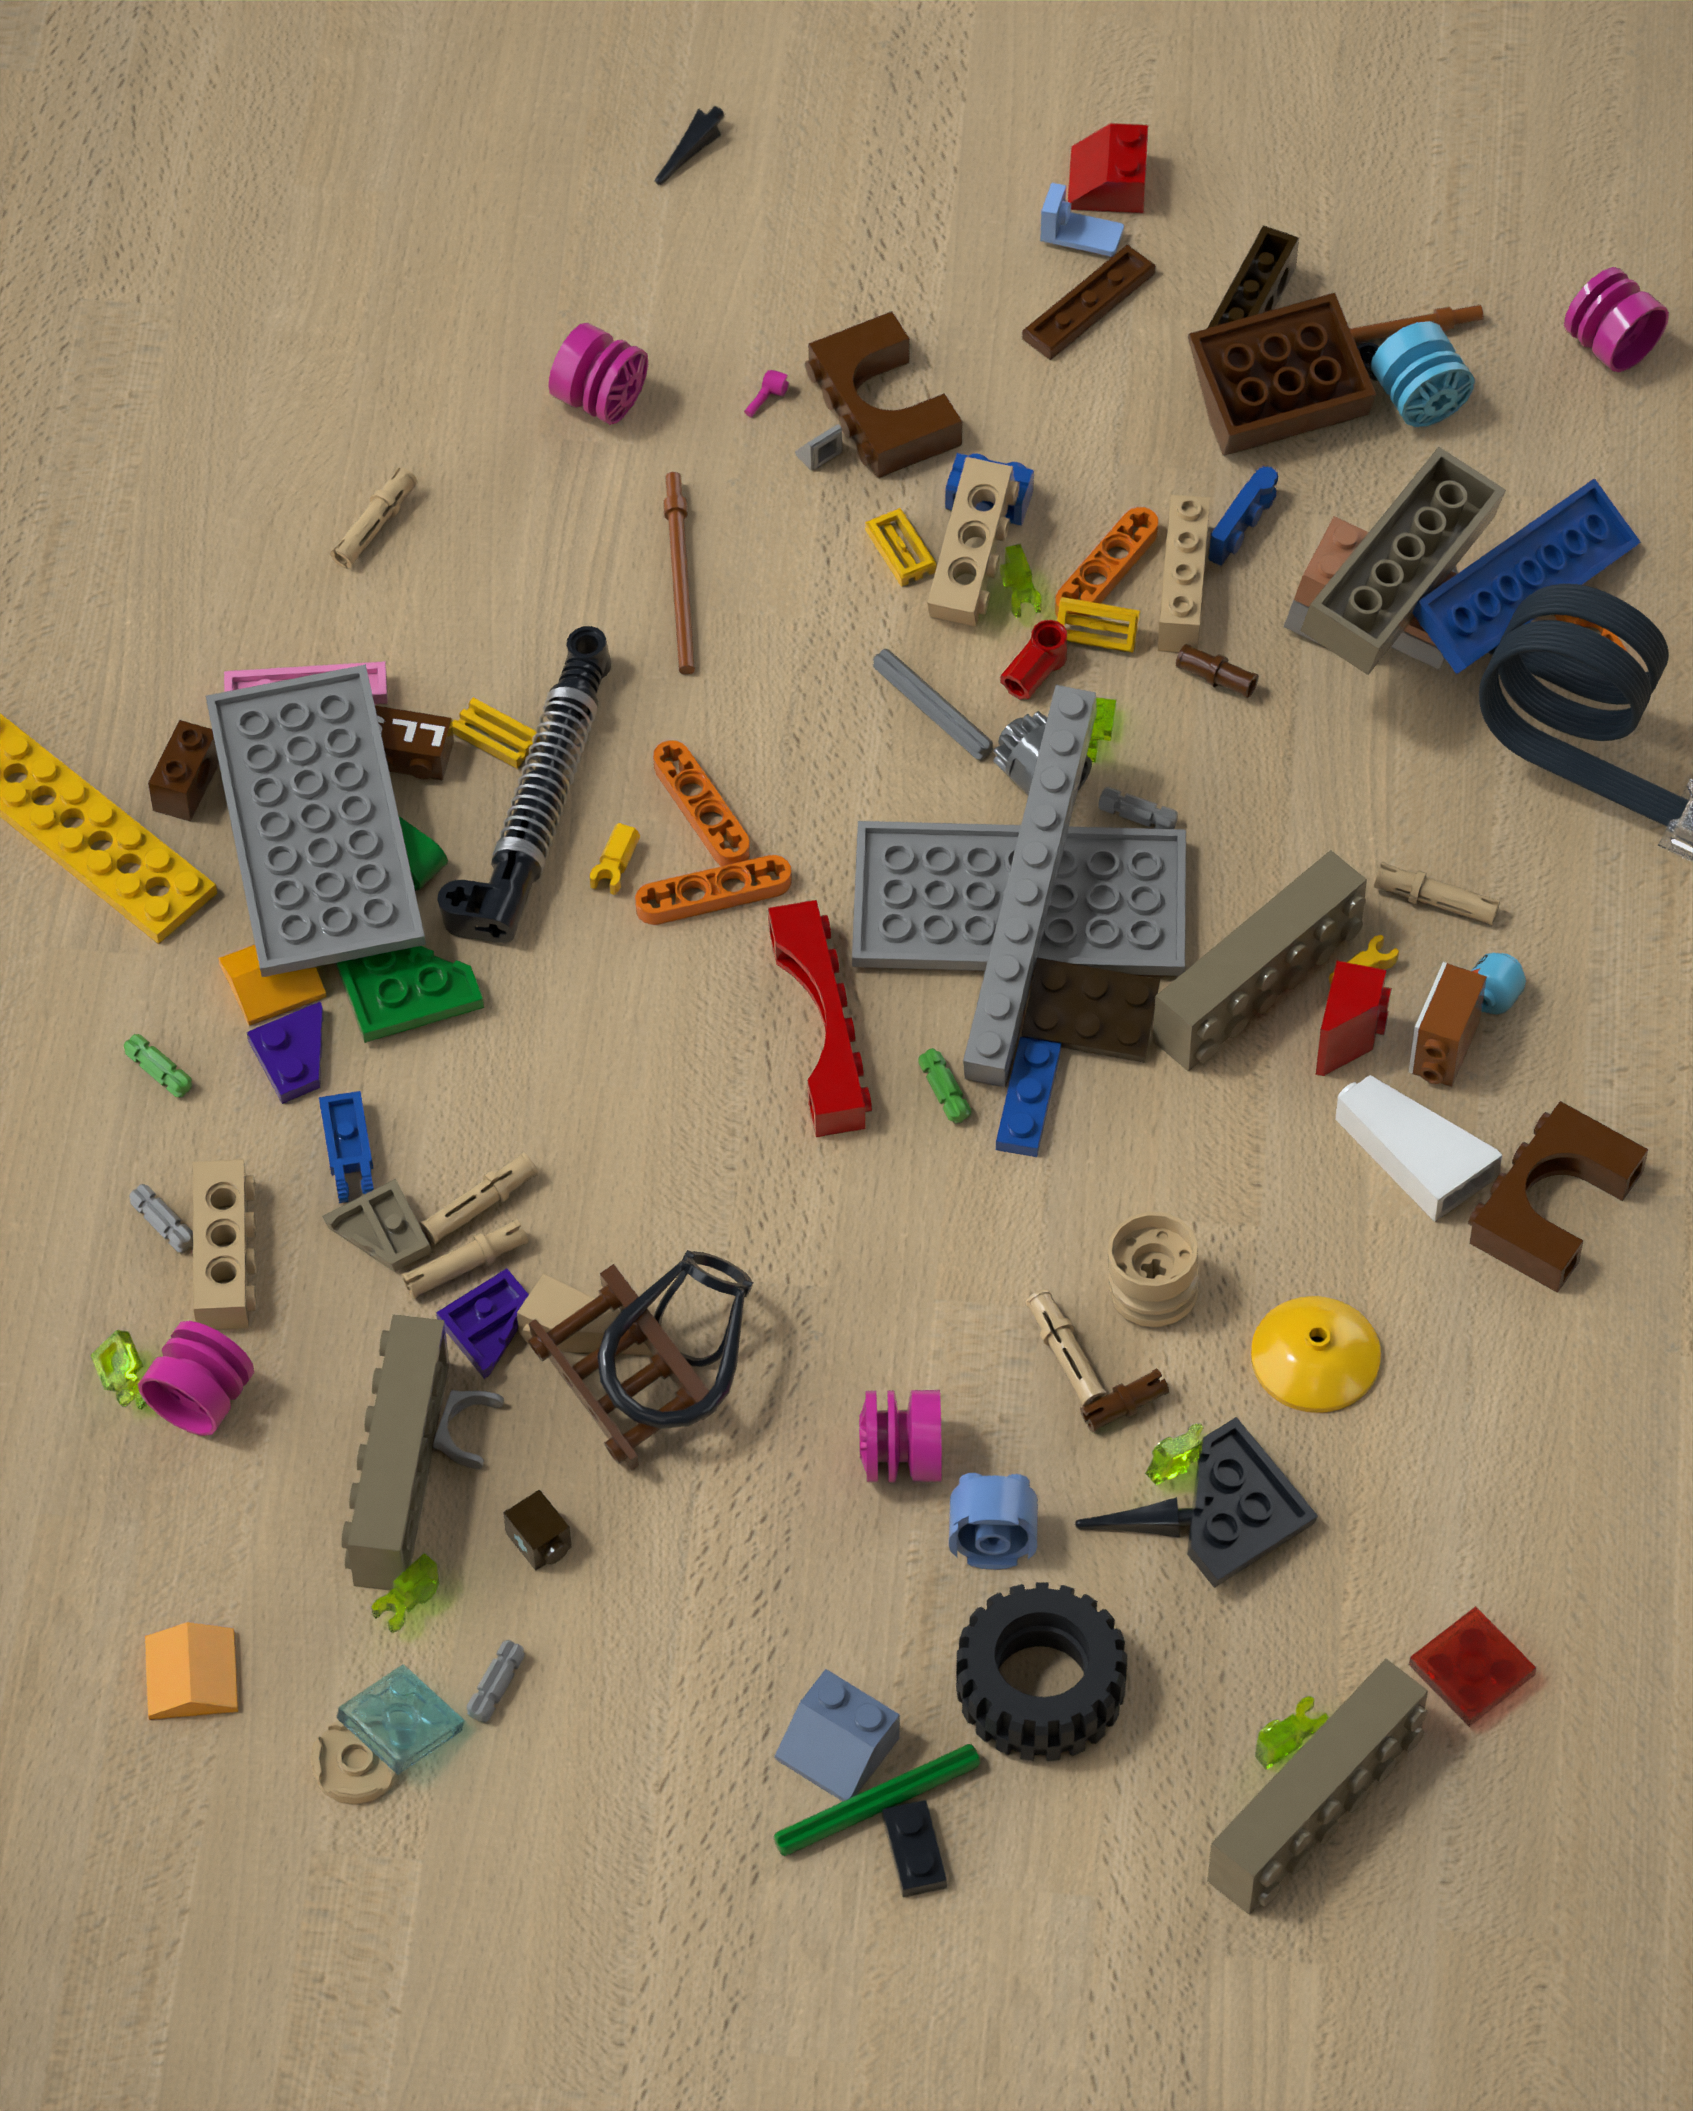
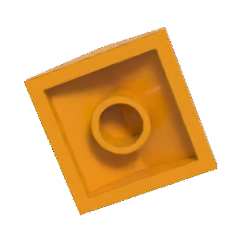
[218,945,326,1026]
[145,1622,238,1720]

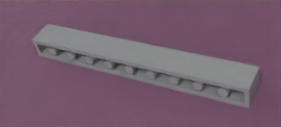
[963,685,1097,1087]

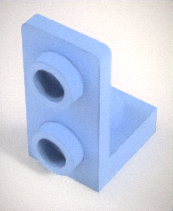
[1040,182,1124,257]

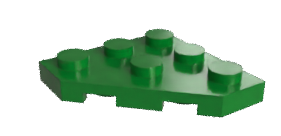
[336,946,484,1043]

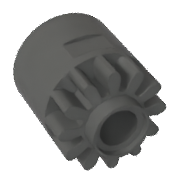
[993,711,1092,795]

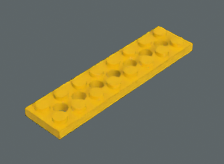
[0,713,217,944]

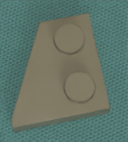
[322,1179,433,1271]

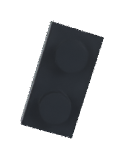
[882,1800,947,1897]

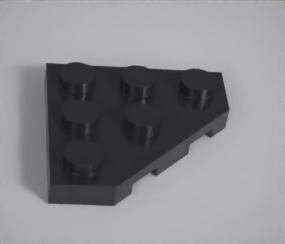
[1187,1417,1318,1588]

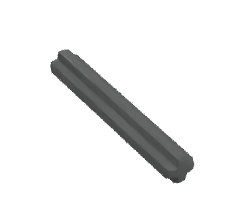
[873,649,993,760]

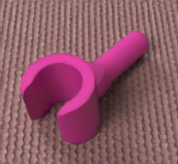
[744,370,789,417]

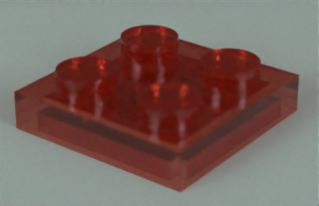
[1409,1606,1536,1727]

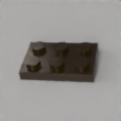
[1022,957,1160,1063]

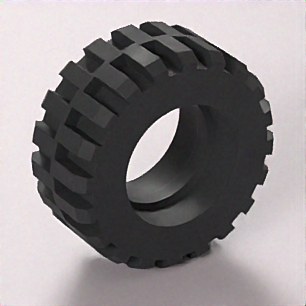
[956,1582,1127,1761]

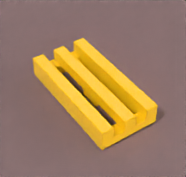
[865,508,937,587]
[1057,597,1141,653]
[452,697,540,769]

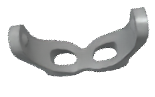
[433,1390,504,1469]

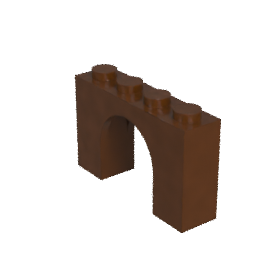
[805,311,962,478]
[1468,1101,1648,1293]

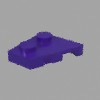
[246,1001,324,1104]
[436,1268,529,1379]

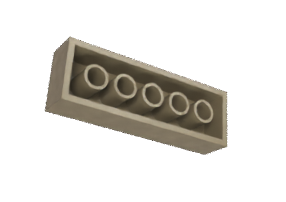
[1300,447,1506,675]
[1152,850,1367,1071]
[341,1314,450,1592]
[1207,1659,1428,1915]

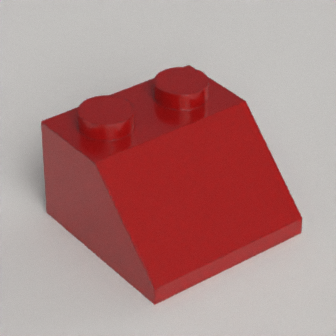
[1068,123,1149,213]
[1315,961,1392,1076]

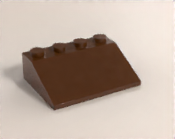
[1188,293,1376,456]

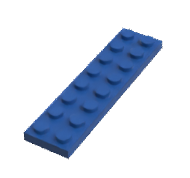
[1412,478,1641,674]

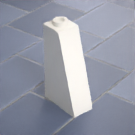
[1335,1075,1502,1222]

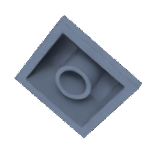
[775,1669,900,1802]

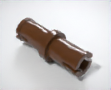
[1176,644,1259,698]
[1080,1368,1169,1433]

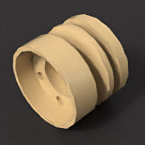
[1108,1212,1199,1327]

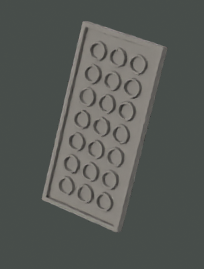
[206,665,426,977]
[852,821,1186,976]

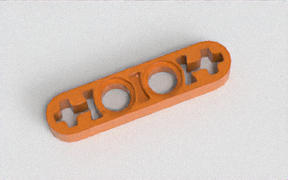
[1055,507,1158,625]
[653,740,750,866]
[635,855,792,925]

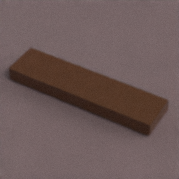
[1022,244,1156,360]

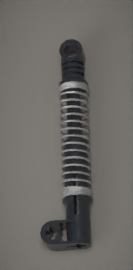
[437,626,611,943]

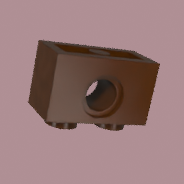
[148,720,219,822]

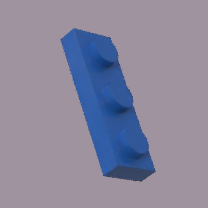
[996,1037,1061,1157]

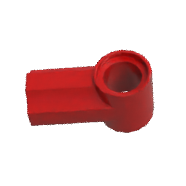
[1000,620,1067,700]

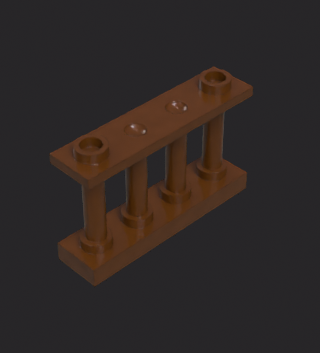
[528,1264,717,1470]

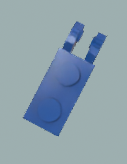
[1208,466,1278,566]
[319,1091,374,1203]

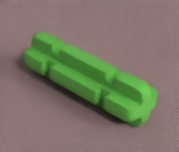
[124,1034,193,1098]
[918,1048,971,1124]

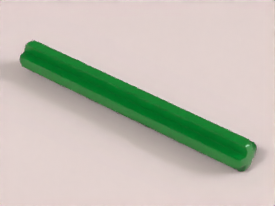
[773,1744,981,1856]

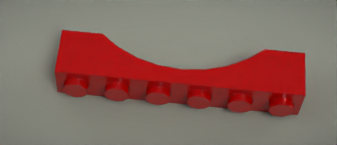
[768,900,872,1137]

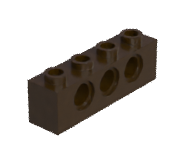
[1207,225,1299,328]

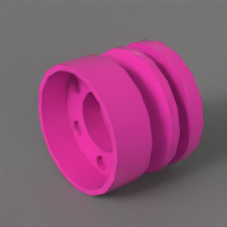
[1564,267,1669,373]
[548,322,649,425]
[138,1321,254,1436]
[859,1390,942,1483]

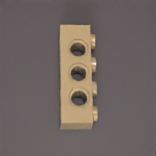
[927,457,1019,627]
[1157,494,1210,652]
[193,1159,257,1330]

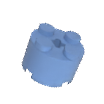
[949,1473,1038,1569]

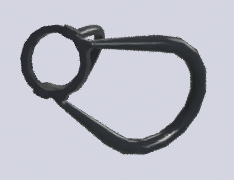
[597,1250,754,1429]

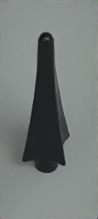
[655,106,725,185]
[1075,1497,1192,1538]

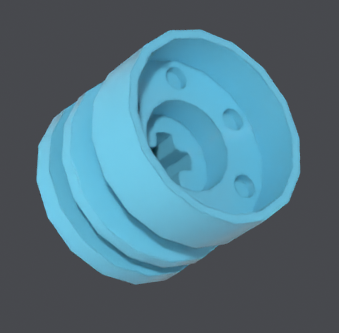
[1371,321,1475,427]

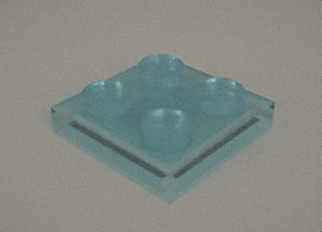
[336,1664,465,1775]

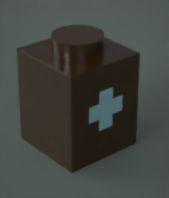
[503,1489,572,1571]

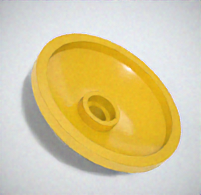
[1251,1296,1381,1413]

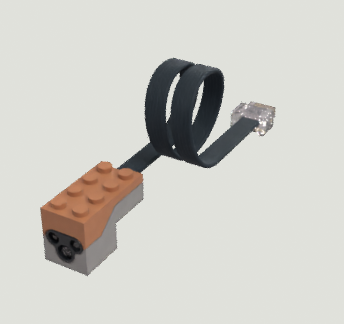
[1283,516,1693,862]

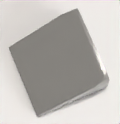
[795,424,842,471]

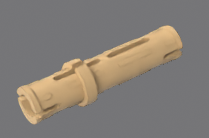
[330,467,418,568]
[1374,862,1500,926]
[420,1152,538,1245]
[401,1219,529,1299]
[1025,1289,1108,1406]

